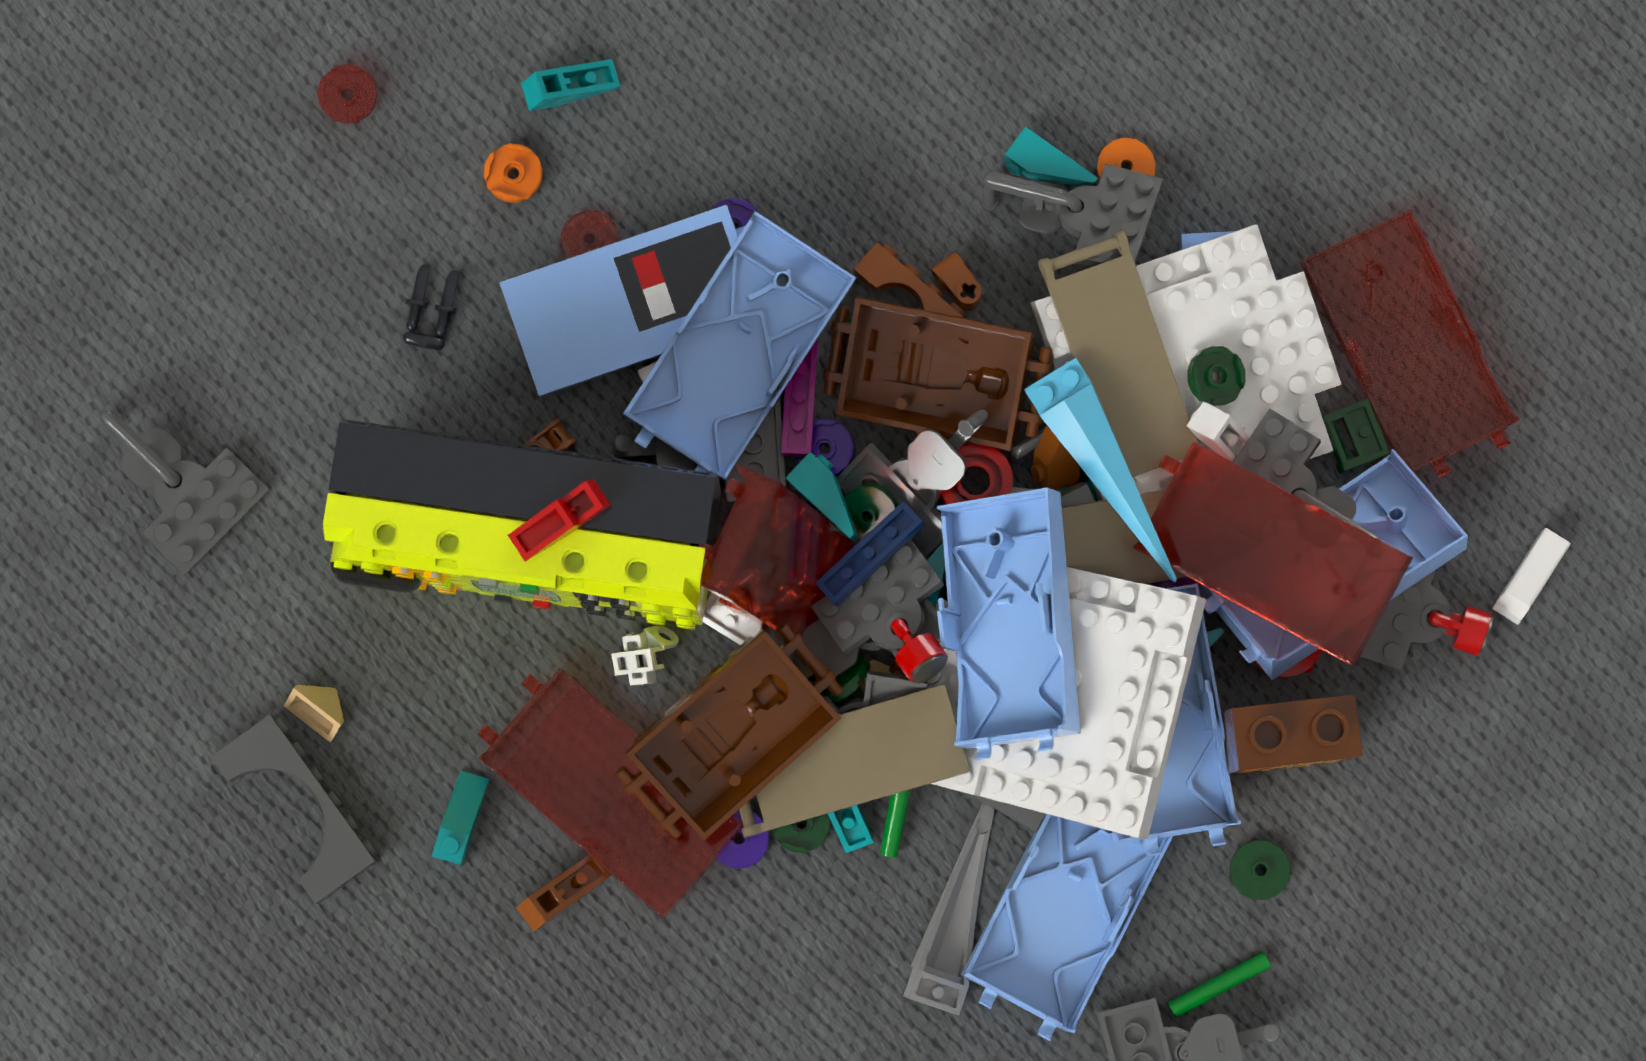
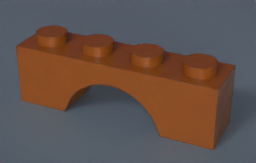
[853,242,965,318]

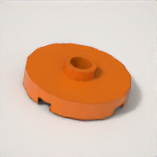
[1096,138,1156,182]
[483,143,543,203]

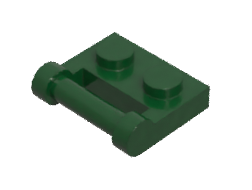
[1322,399,1390,474]

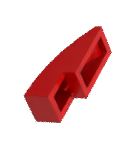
[508,479,611,561]

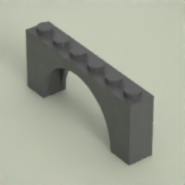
[211,714,378,904]

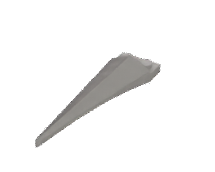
[903,802,995,1016]

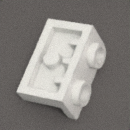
[703,581,771,645]

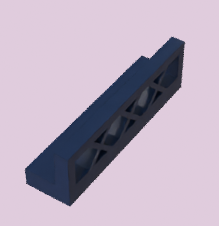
[815,501,926,607]

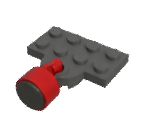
[811,539,948,683]
[1344,570,1493,670]

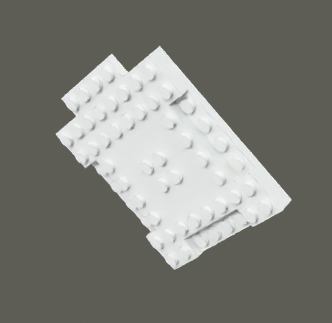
[1031,224,1342,501]
[927,567,1206,840]

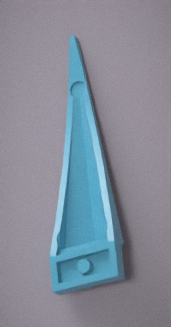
[1024,357,1177,582]

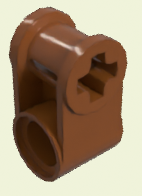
[930,251,982,310]
[524,418,578,452]

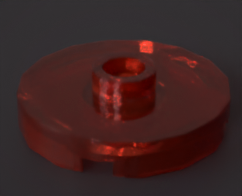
[317,64,377,124]
[561,210,620,259]

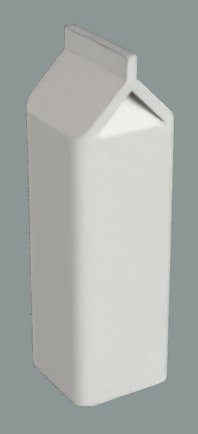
[1492,528,1571,625]

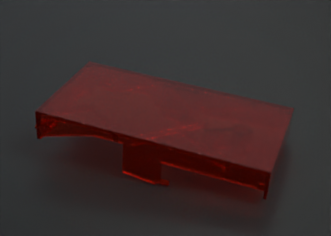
[1300,209,1520,477]
[1127,442,1413,666]
[699,464,855,642]
[477,668,744,919]

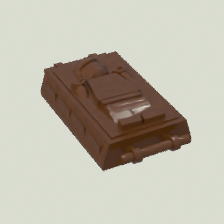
[823,297,1053,451]
[615,623,843,840]

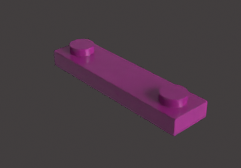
[781,340,818,457]

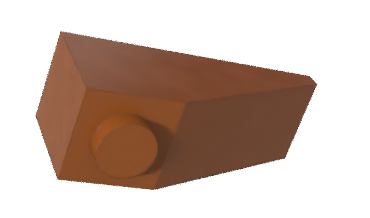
[1031,426,1080,490]
[516,850,613,932]

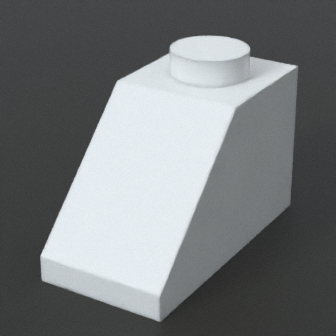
[1187,401,1250,463]

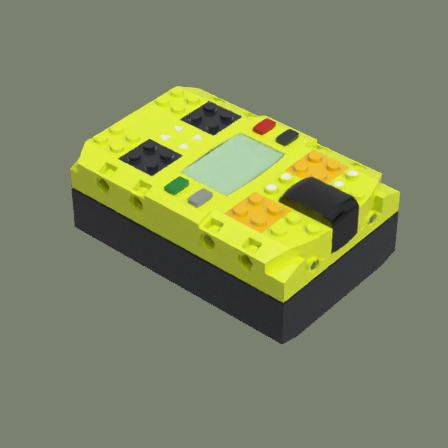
[323,419,722,630]

